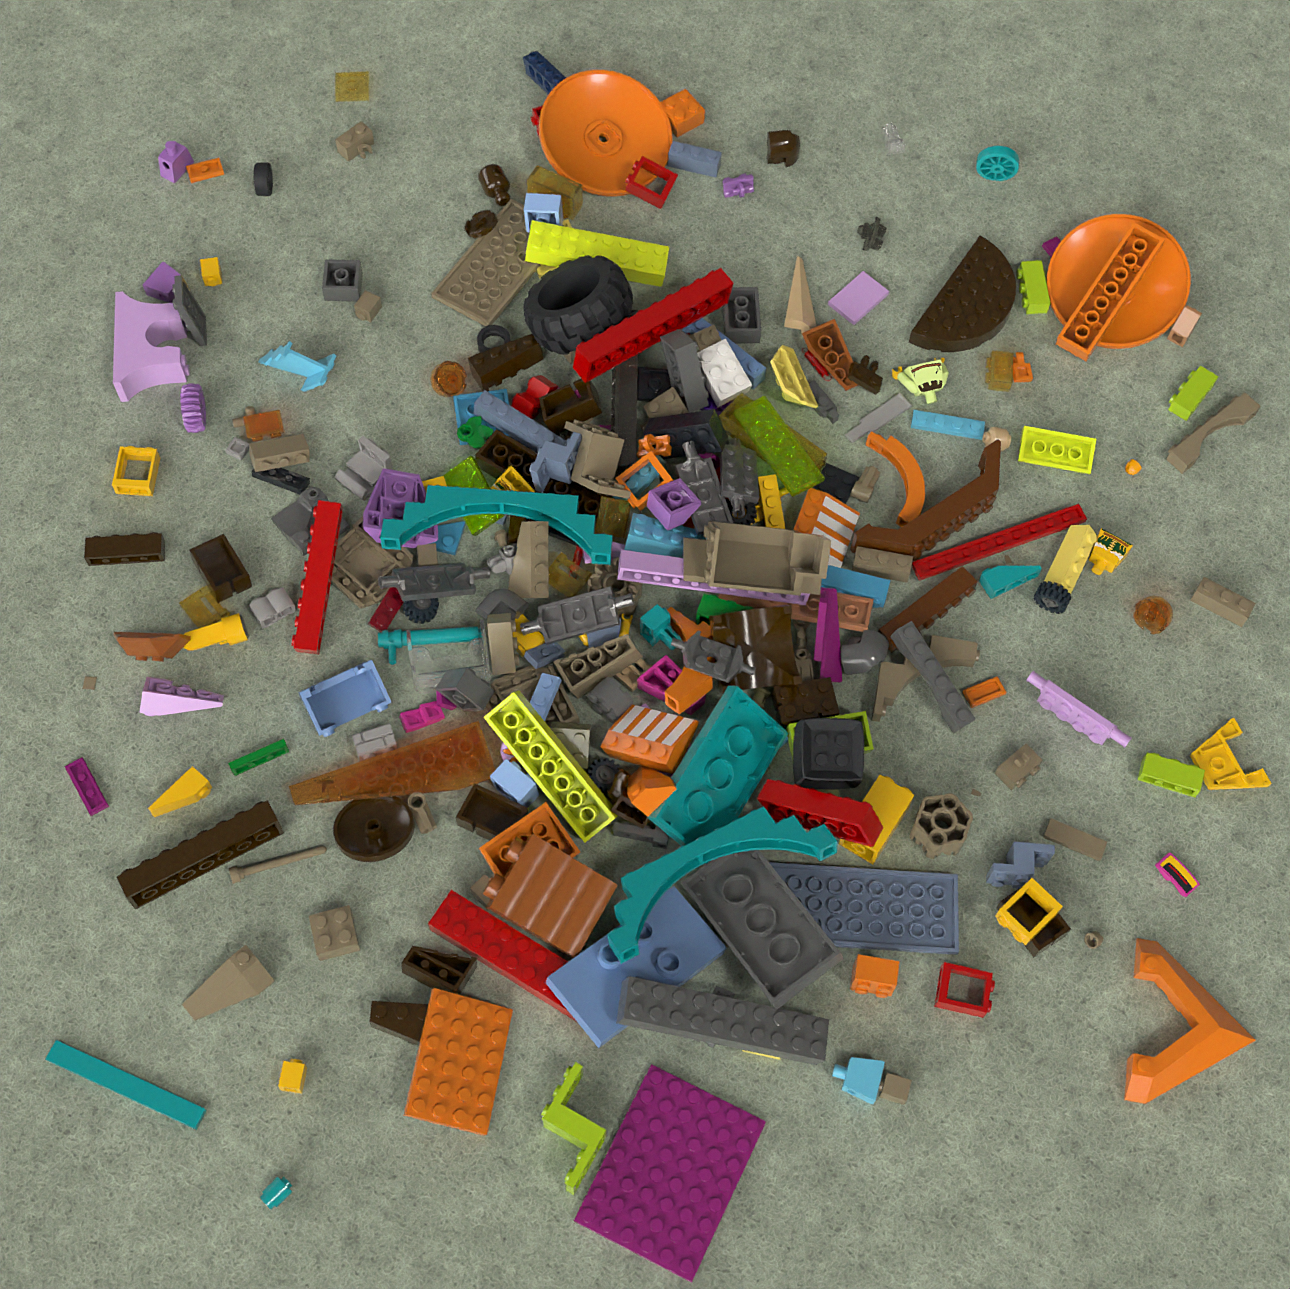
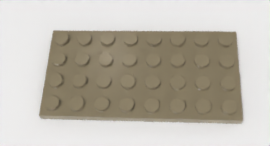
[431,199,566,326]

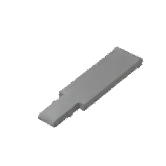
[845,393,912,443]

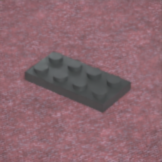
[172,275,207,346]

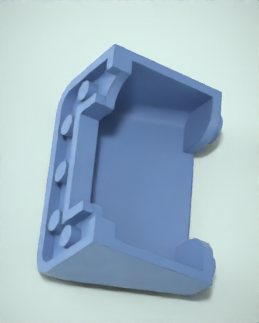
[298,660,392,737]

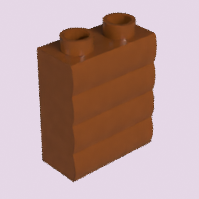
[482,834,618,958]

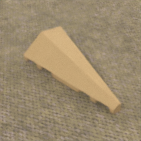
[784,256,817,333]

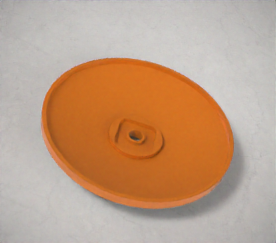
[539,70,672,196]
[1047,214,1191,349]

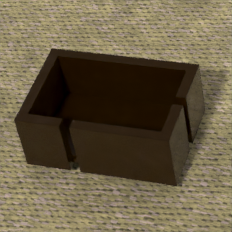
[539,378,602,434]
[189,534,252,603]
[771,677,840,729]
[456,783,529,841]
[996,886,1071,958]

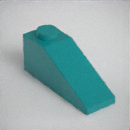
[979,565,1042,599]

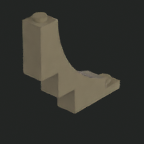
[872,635,980,722]

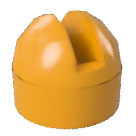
[1125,459,1142,475]

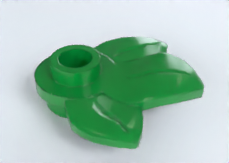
[457,416,494,449]

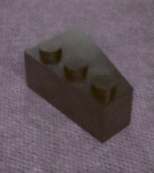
[402,946,477,995]
[369,1001,429,1046]

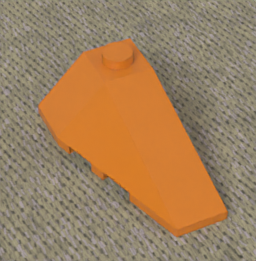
[627,766,677,816]

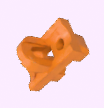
[636,434,672,458]

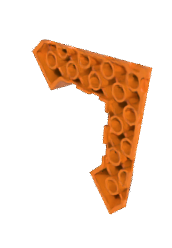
[1124,938,1256,1104]

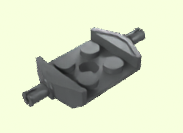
[670,631,756,682]

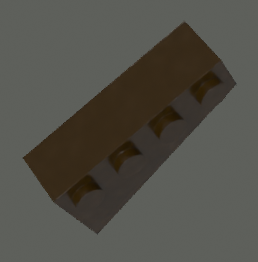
[468,334,543,392]

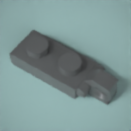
[808,380,839,424]

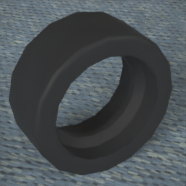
[253,162,273,196]
[477,325,511,353]

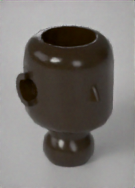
[478,164,511,206]

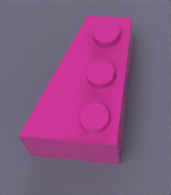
[637,655,706,715]

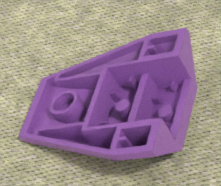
[363,468,438,548]

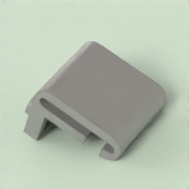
[335,436,393,501]

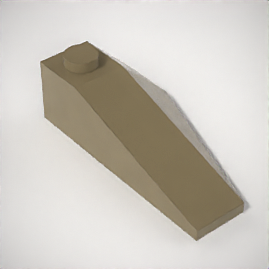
[182,945,275,1020]

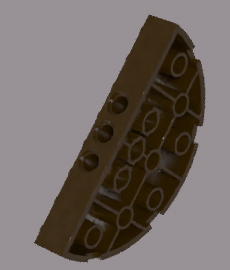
[908,236,1016,352]

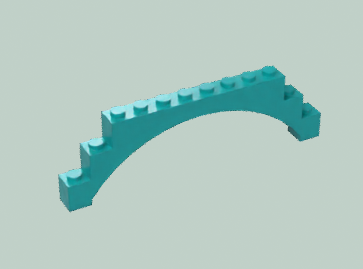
[380,485,612,565]
[608,806,838,964]

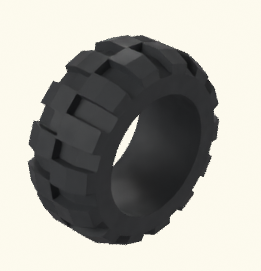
[524,255,633,355]

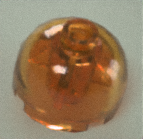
[430,361,467,397]
[1133,595,1173,635]

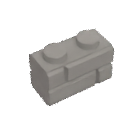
[352,723,398,762]

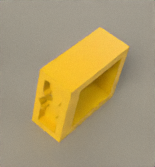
[112,446,160,496]
[995,878,1063,945]

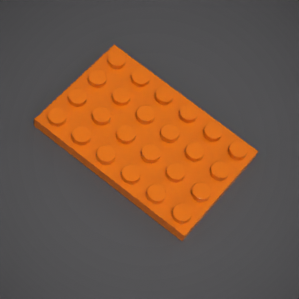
[404,988,513,1136]

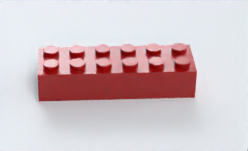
[757,779,884,847]

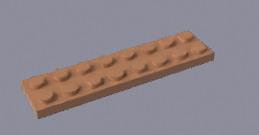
[718,589,874,632]

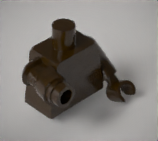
[607,769,652,829]

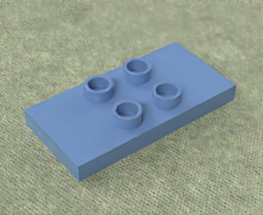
[546,886,727,1048]

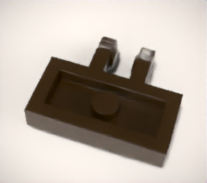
[847,355,883,395]

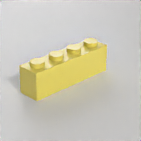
[1044,525,1098,594]

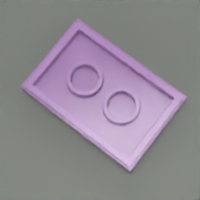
[828,271,889,325]

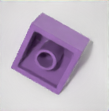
[647,478,701,531]

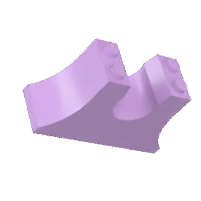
[113,292,190,402]

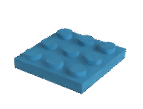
[453,389,513,445]

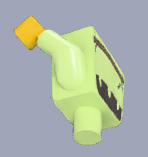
[892,357,949,404]

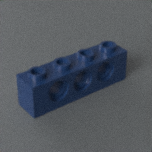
[523,51,566,95]

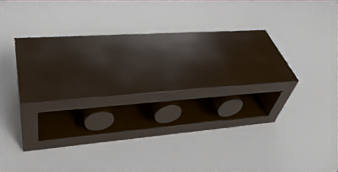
[84,532,165,566]

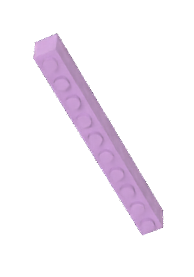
[617,550,810,605]

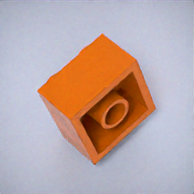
[660,88,705,138]
[850,954,900,998]

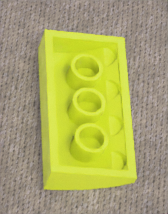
[1018,426,1096,474]

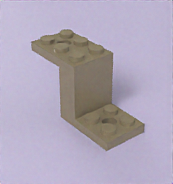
[564,420,631,499]

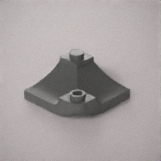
[271,487,350,556]

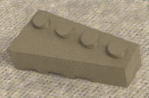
[553,634,643,699]

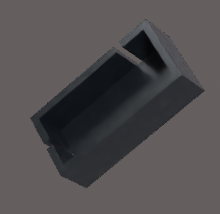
[643,409,728,459]

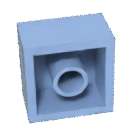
[524,193,563,232]
[490,759,539,808]

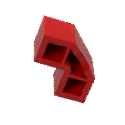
[511,375,558,419]

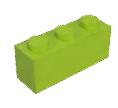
[1016,260,1050,314]
[1168,365,1219,421]
[1137,752,1205,798]

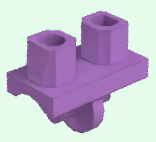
[723,173,754,198]

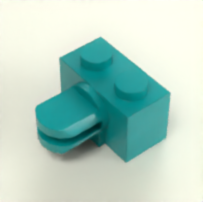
[640,604,682,650]

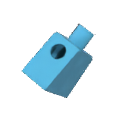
[832,1057,885,1104]

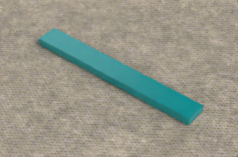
[45,1040,207,1130]

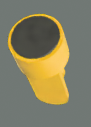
[184,613,249,651]

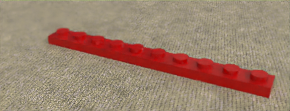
[911,504,1087,581]

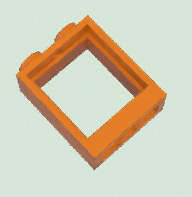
[615,451,674,511]

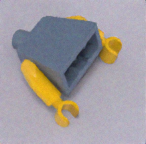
[578,613,633,648]

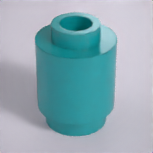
[259,1176,293,1210]

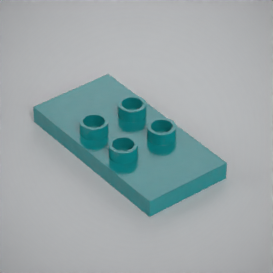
[647,686,788,864]

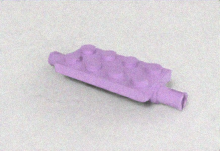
[1026,671,1132,748]

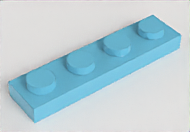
[911,410,985,440]

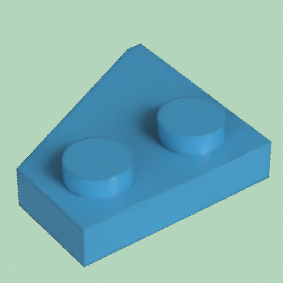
[429,521,466,555]

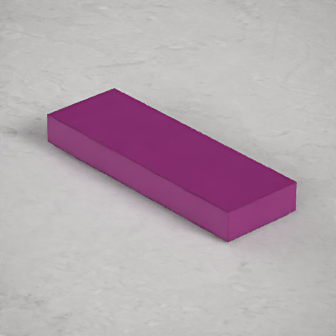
[64,757,109,816]

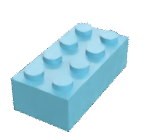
[624,513,705,558]

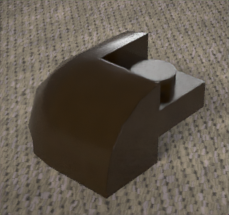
[767,130,800,168]

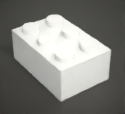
[697,339,752,407]

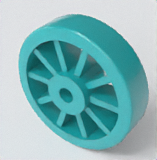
[976,146,1020,181]

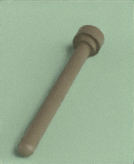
[229,846,327,884]

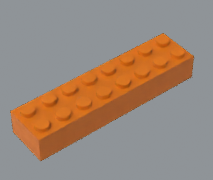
[1056,223,1165,362]

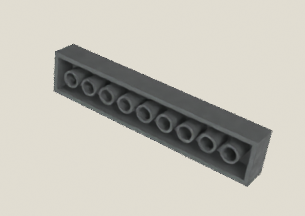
[616,976,829,1065]

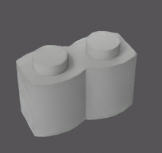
[249,587,296,629]

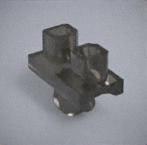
[857,217,887,251]

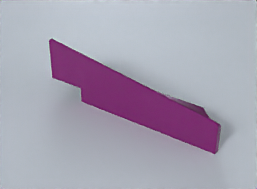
[814,587,842,683]

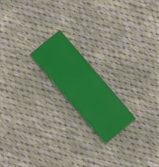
[228,739,289,776]

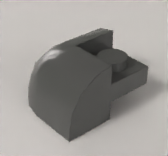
[475,588,529,620]
[841,630,889,675]

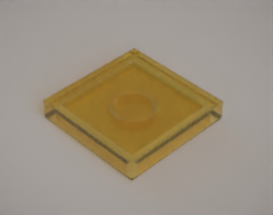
[335,71,369,102]
[595,496,631,538]

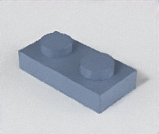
[524,642,566,669]

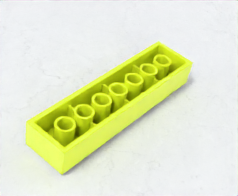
[525,220,669,287]
[484,690,618,843]

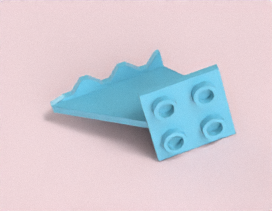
[258,341,336,392]

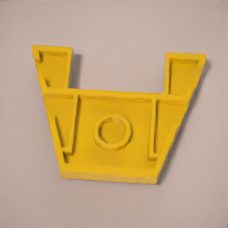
[1190,718,1272,790]

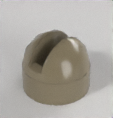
[1085,931,1103,949]

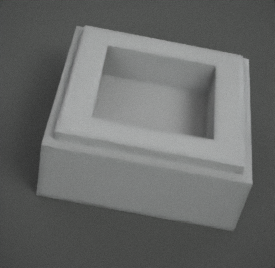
[225,437,250,461]

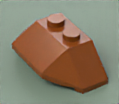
[114,632,191,662]

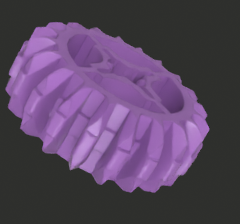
[180,383,206,433]

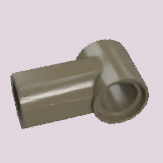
[850,466,880,503]
[408,792,437,834]

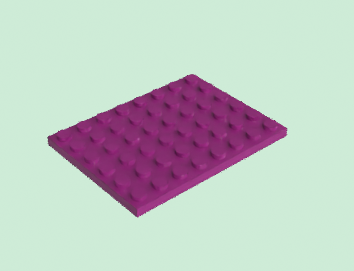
[574,1064,766,1283]

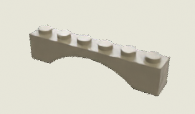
[1166,393,1261,474]

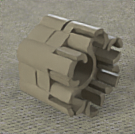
[588,557,643,618]
[910,793,973,859]

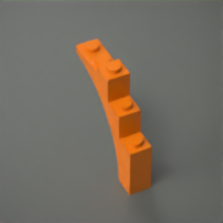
[664,607,715,715]

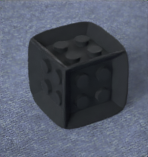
[793,718,864,790]

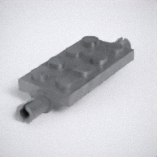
[719,438,759,518]
[675,441,733,535]
[378,563,490,601]
[520,586,634,645]

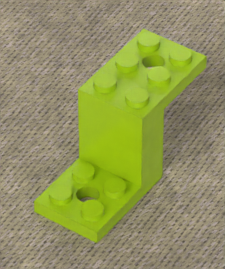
[541,1062,606,1195]

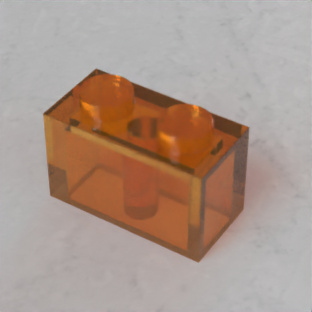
[243,410,285,442]

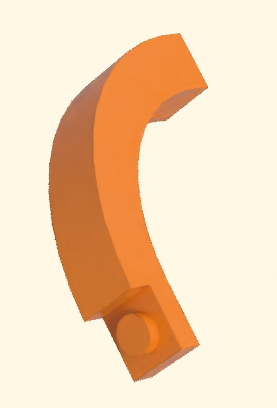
[866,431,925,527]

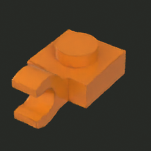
[1011,352,1033,382]

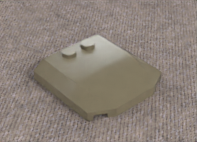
[331,516,413,609]
[486,665,580,742]

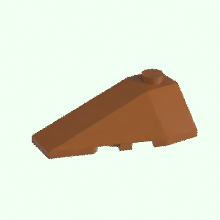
[802,319,859,391]

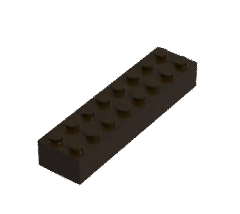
[475,429,618,534]
[117,800,284,910]

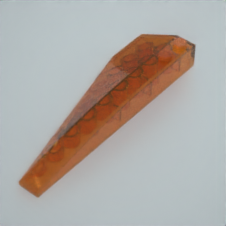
[289,721,495,806]

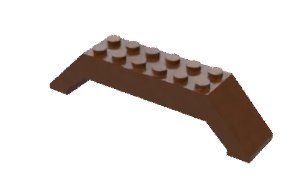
[850,439,1001,561]

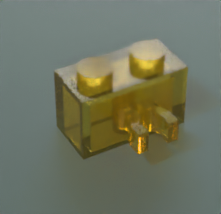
[985,351,1013,392]

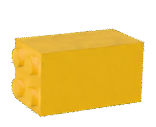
[839,774,914,865]

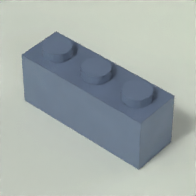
[668,141,722,178]

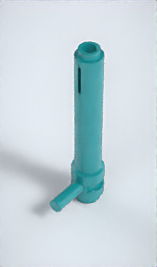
[378,626,483,665]

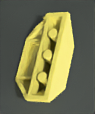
[770,345,818,408]

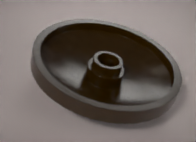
[333,793,415,862]

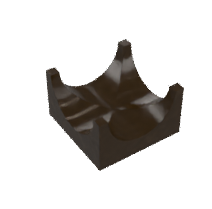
[709,605,802,694]

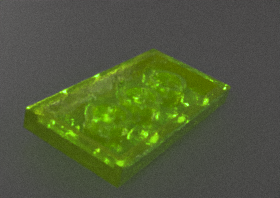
[443,455,505,536]

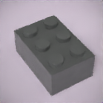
[722,287,761,344]

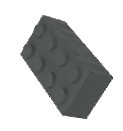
[660,329,709,413]

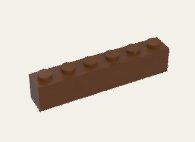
[878,566,978,653]

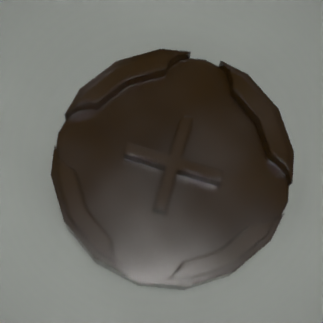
[464,210,498,238]

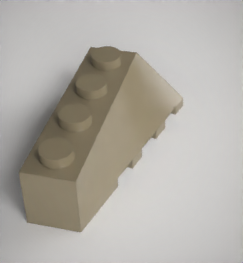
[508,521,549,598]

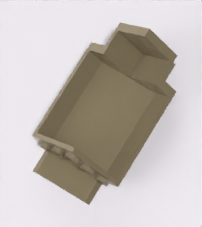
[683,521,831,596]

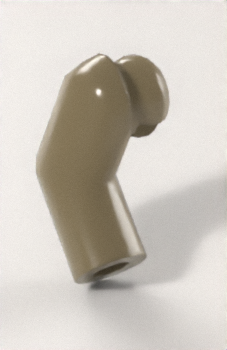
[232,406,257,428]

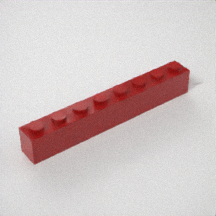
[291,500,343,655]

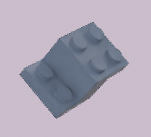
[529,432,581,493]
[986,841,1055,889]

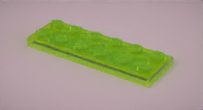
[734,395,825,497]

